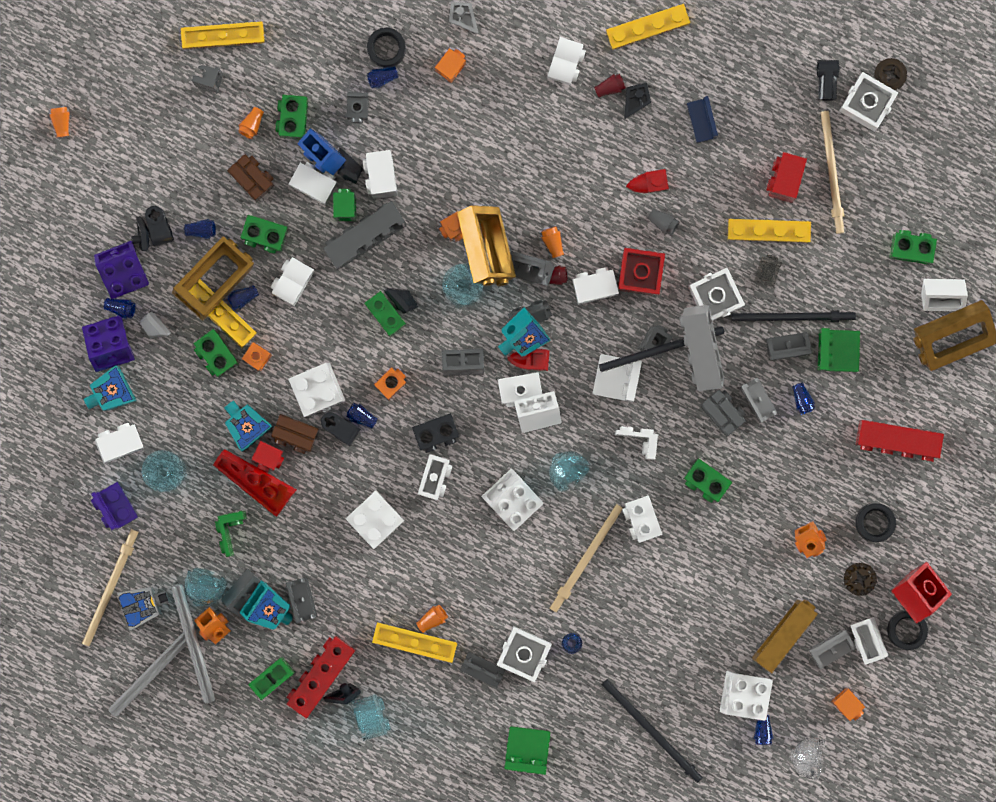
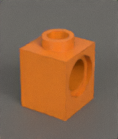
[435,48,466,83]
[242,342,272,372]
[374,367,406,400]
[831,688,865,721]

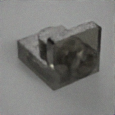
[754,255,782,288]

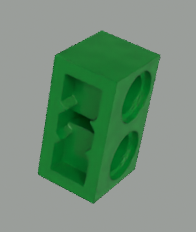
[276,94,308,140]
[333,189,356,222]
[240,215,289,254]
[890,230,937,265]
[364,291,406,337]
[193,329,239,378]
[683,458,732,503]
[248,657,295,700]

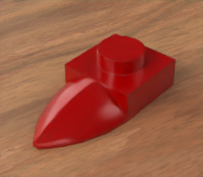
[626,169,669,193]
[507,349,550,371]

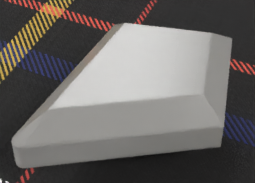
[449,1,478,34]
[140,312,171,338]

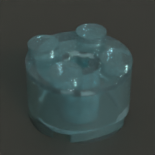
[442,264,484,307]
[142,450,186,492]
[351,694,391,741]

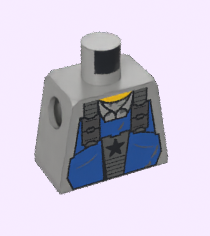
[117,587,170,631]

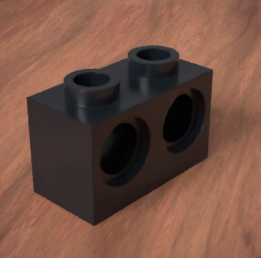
[412,413,459,453]

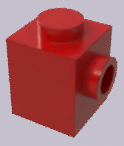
[251,441,284,473]

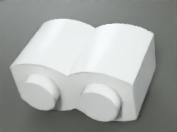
[547,37,586,85]
[271,257,314,306]

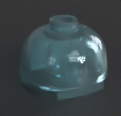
[549,451,590,492]
[184,568,227,607]

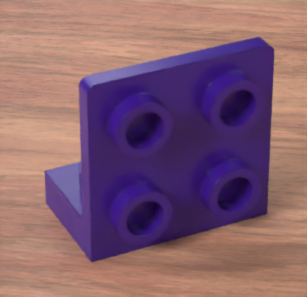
[94,241,149,299]
[82,315,135,372]
[91,482,138,530]

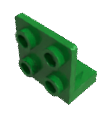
[817,328,860,372]
[215,511,247,557]
[504,726,551,775]

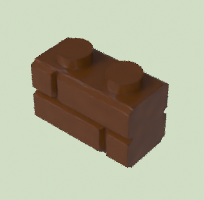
[227,154,274,203]
[271,414,320,454]

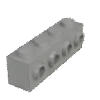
[680,305,724,391]

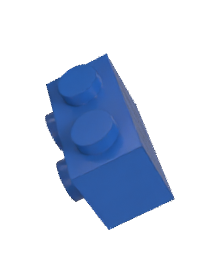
[297,128,346,175]

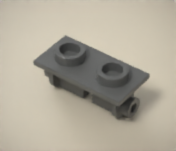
[508,300,552,323]
[460,652,506,688]

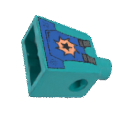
[498,307,551,356]
[84,365,137,412]
[224,400,273,452]
[239,580,293,630]

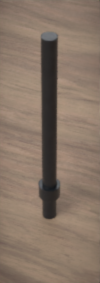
[731,310,856,323]

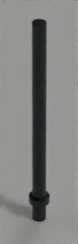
[599,326,725,372]
[601,679,703,783]

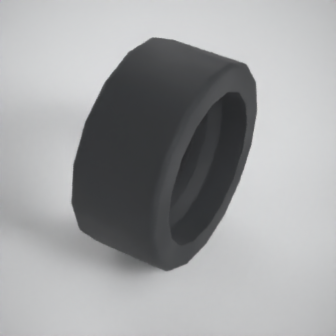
[367,27,406,68]
[855,503,896,542]
[887,611,928,651]

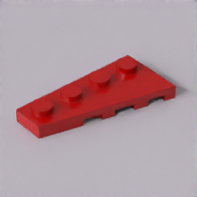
[213,449,297,517]

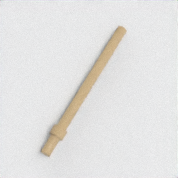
[821,111,844,234]
[550,504,623,613]
[82,529,139,646]

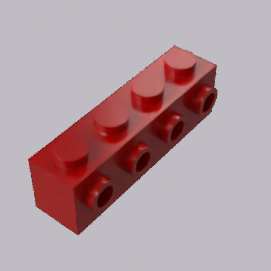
[855,420,944,462]
[286,636,356,719]

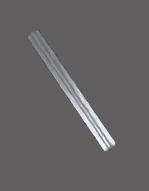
[172,584,215,703]
[109,622,200,717]

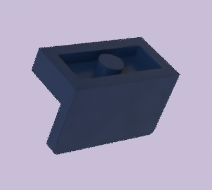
[687,96,718,144]

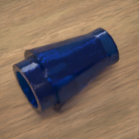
[367,66,399,89]
[184,218,216,239]
[227,285,259,310]
[103,298,136,319]
[792,382,816,415]
[346,402,378,429]
[562,633,582,654]
[753,715,774,745]

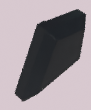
[624,83,652,119]
[338,148,363,184]
[131,216,150,251]
[384,288,418,314]
[323,683,362,705]

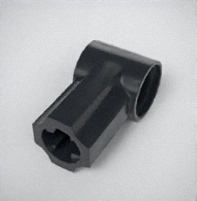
[817,60,839,101]

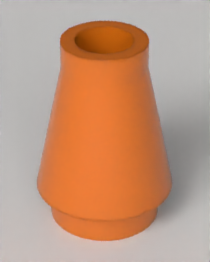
[49,107,70,137]
[238,107,264,139]
[541,226,564,258]
[416,604,448,633]

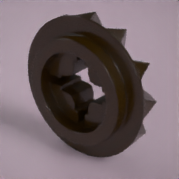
[874,58,907,90]
[843,563,877,596]

